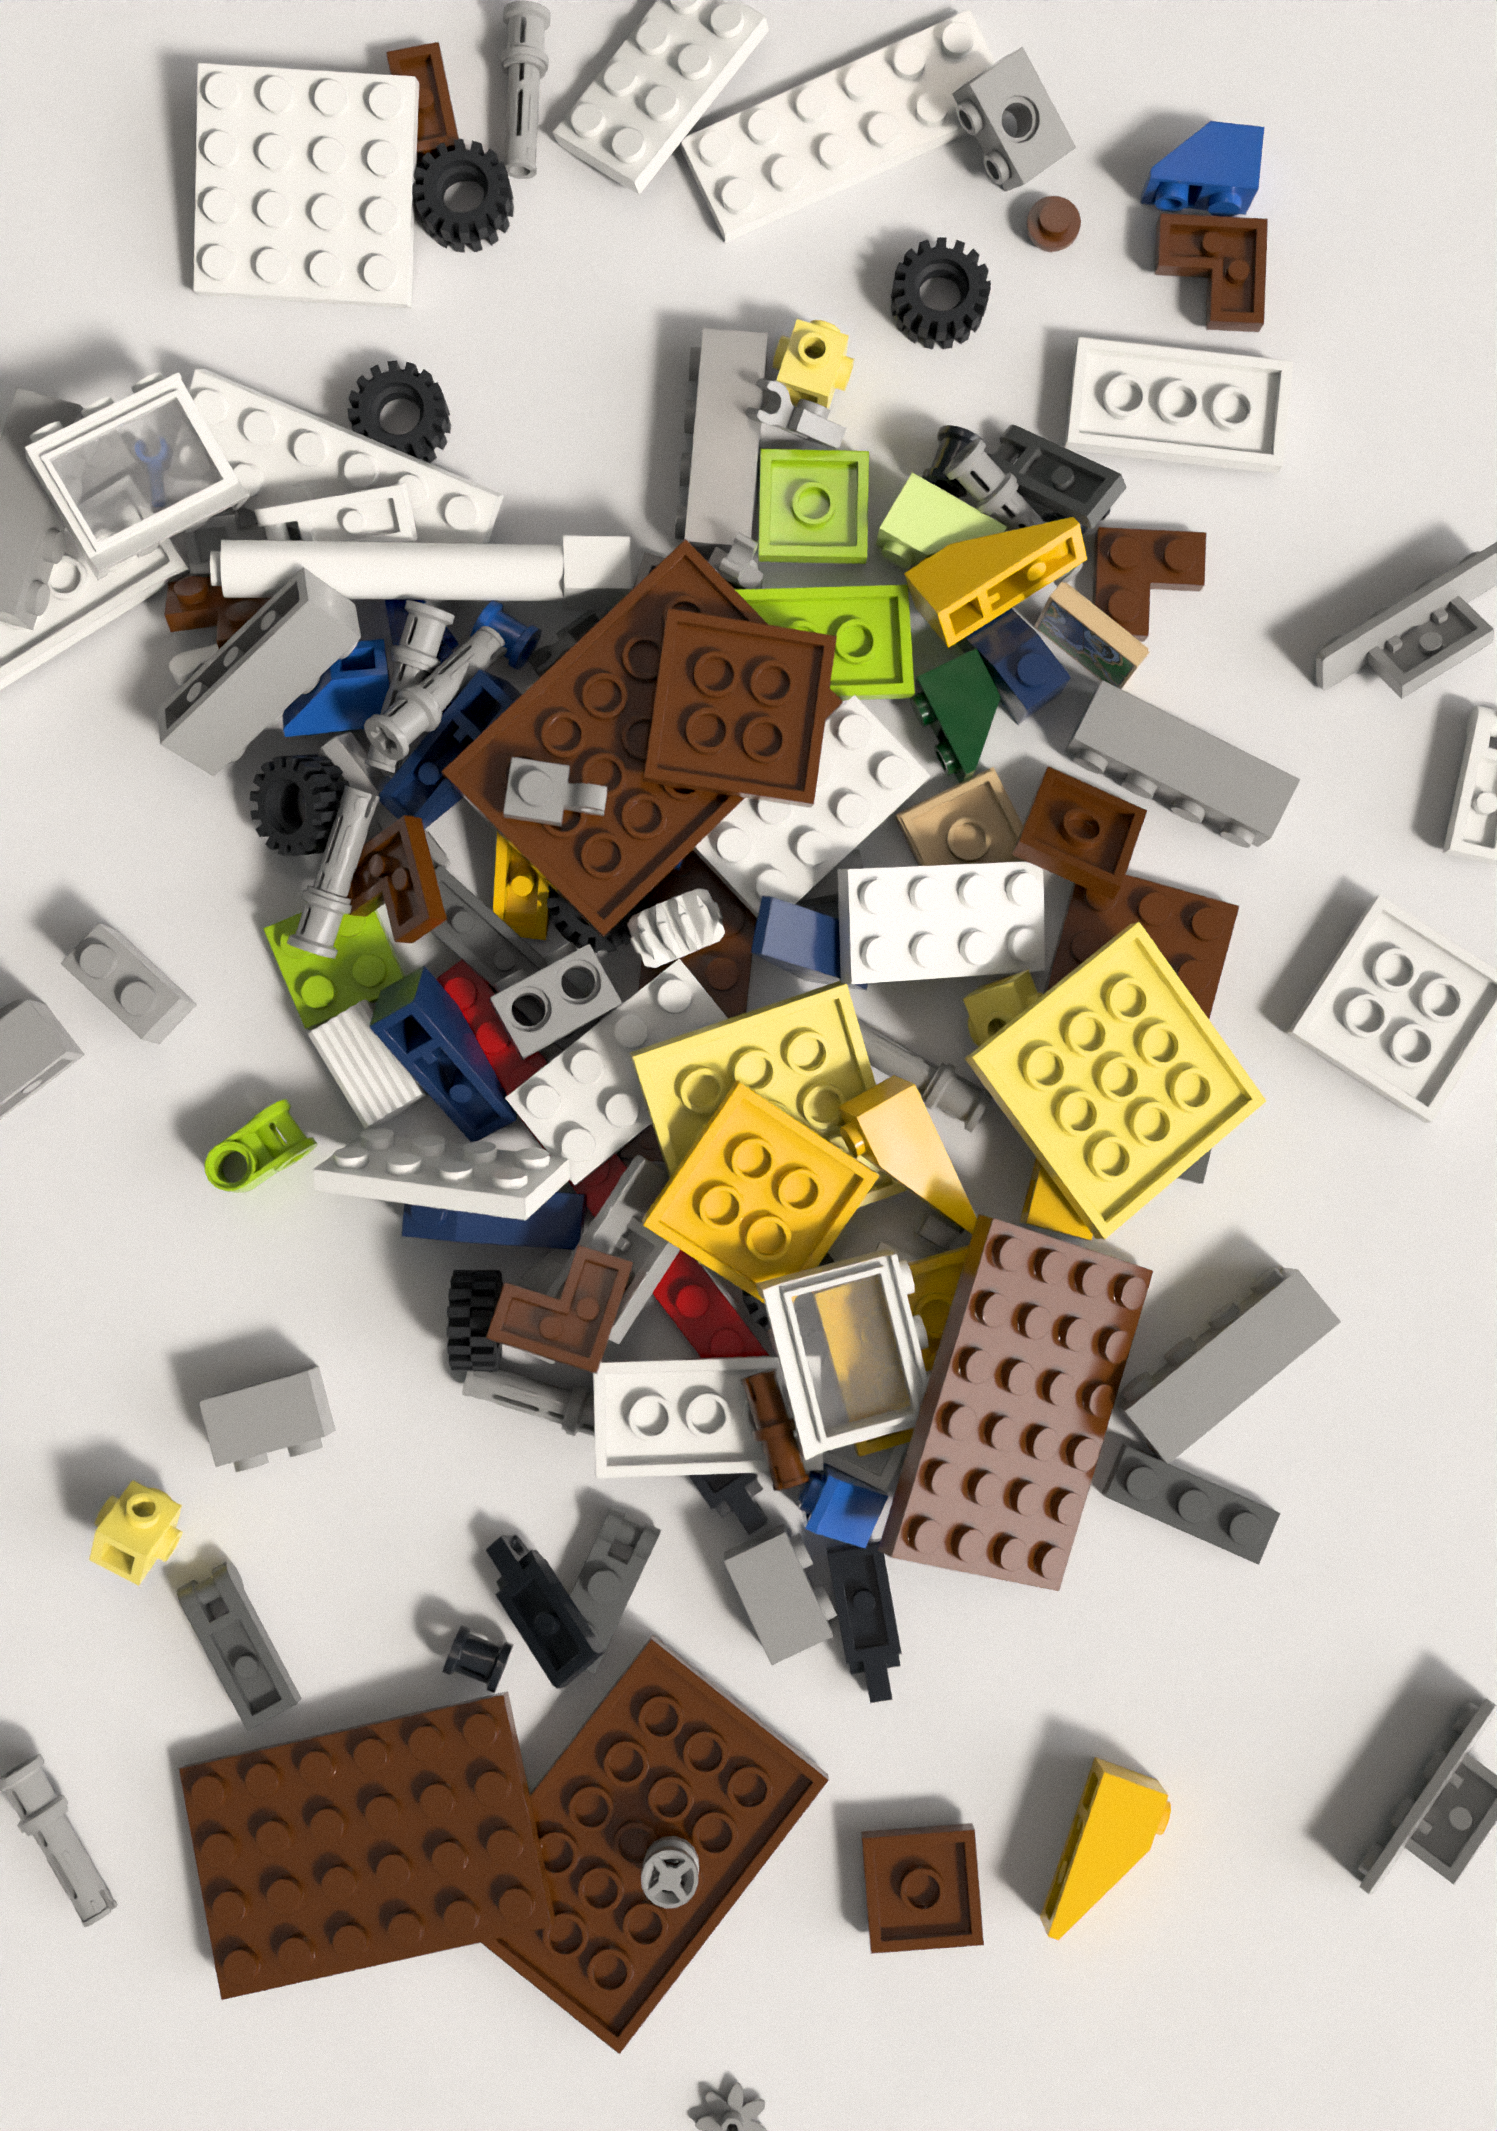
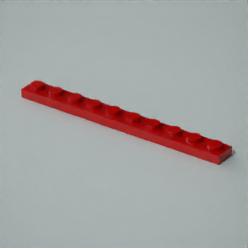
[436,960,770,1358]

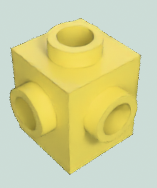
[772,319,855,409]
[963,969,1043,1047]
[89,1480,183,1586]

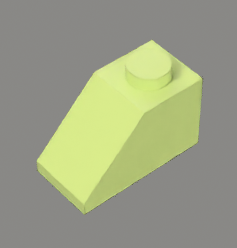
[876,472,1007,569]

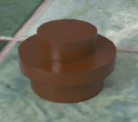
[1026,196,1081,252]

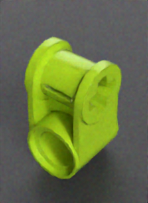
[205,1099,318,1193]

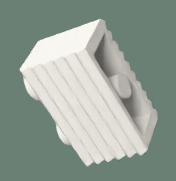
[308,999,429,1129]

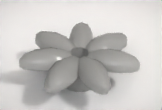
[695,2082,767,2131]

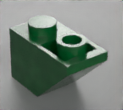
[910,648,1001,783]

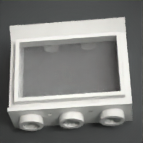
[25,372,249,580]
[756,1249,932,1460]

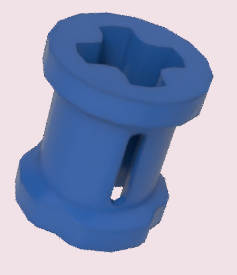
[470,601,542,670]

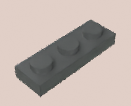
[1102,1443,1280,1565]

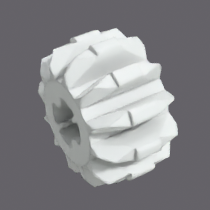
[627,888,725,968]

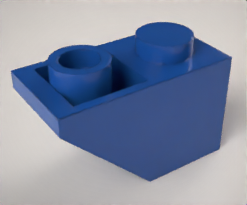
[1140,121,1265,217]
[282,639,391,737]
[797,1463,889,1548]

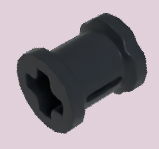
[922,425,985,498]
[442,1625,514,1693]

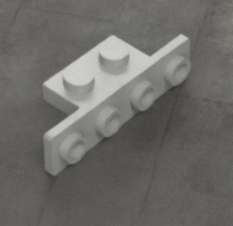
[1316,542,1497,699]
[524,1155,680,1364]
[1358,1698,1497,1895]

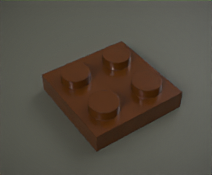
[1011,766,1147,900]
[861,1823,984,1954]

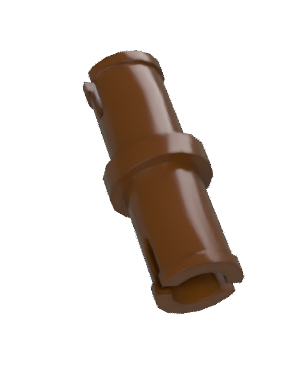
[740,1369,809,1491]

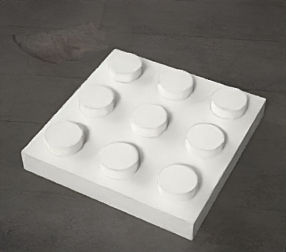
[1286,894,1497,1123]

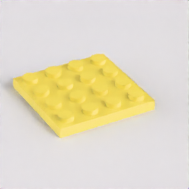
[964,922,1266,1239]
[629,980,907,1265]

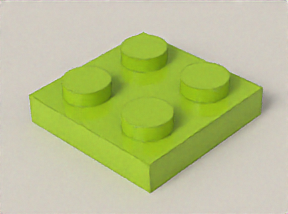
[758,449,869,564]
[263,910,405,1030]

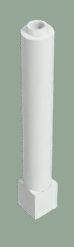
[210,535,632,611]

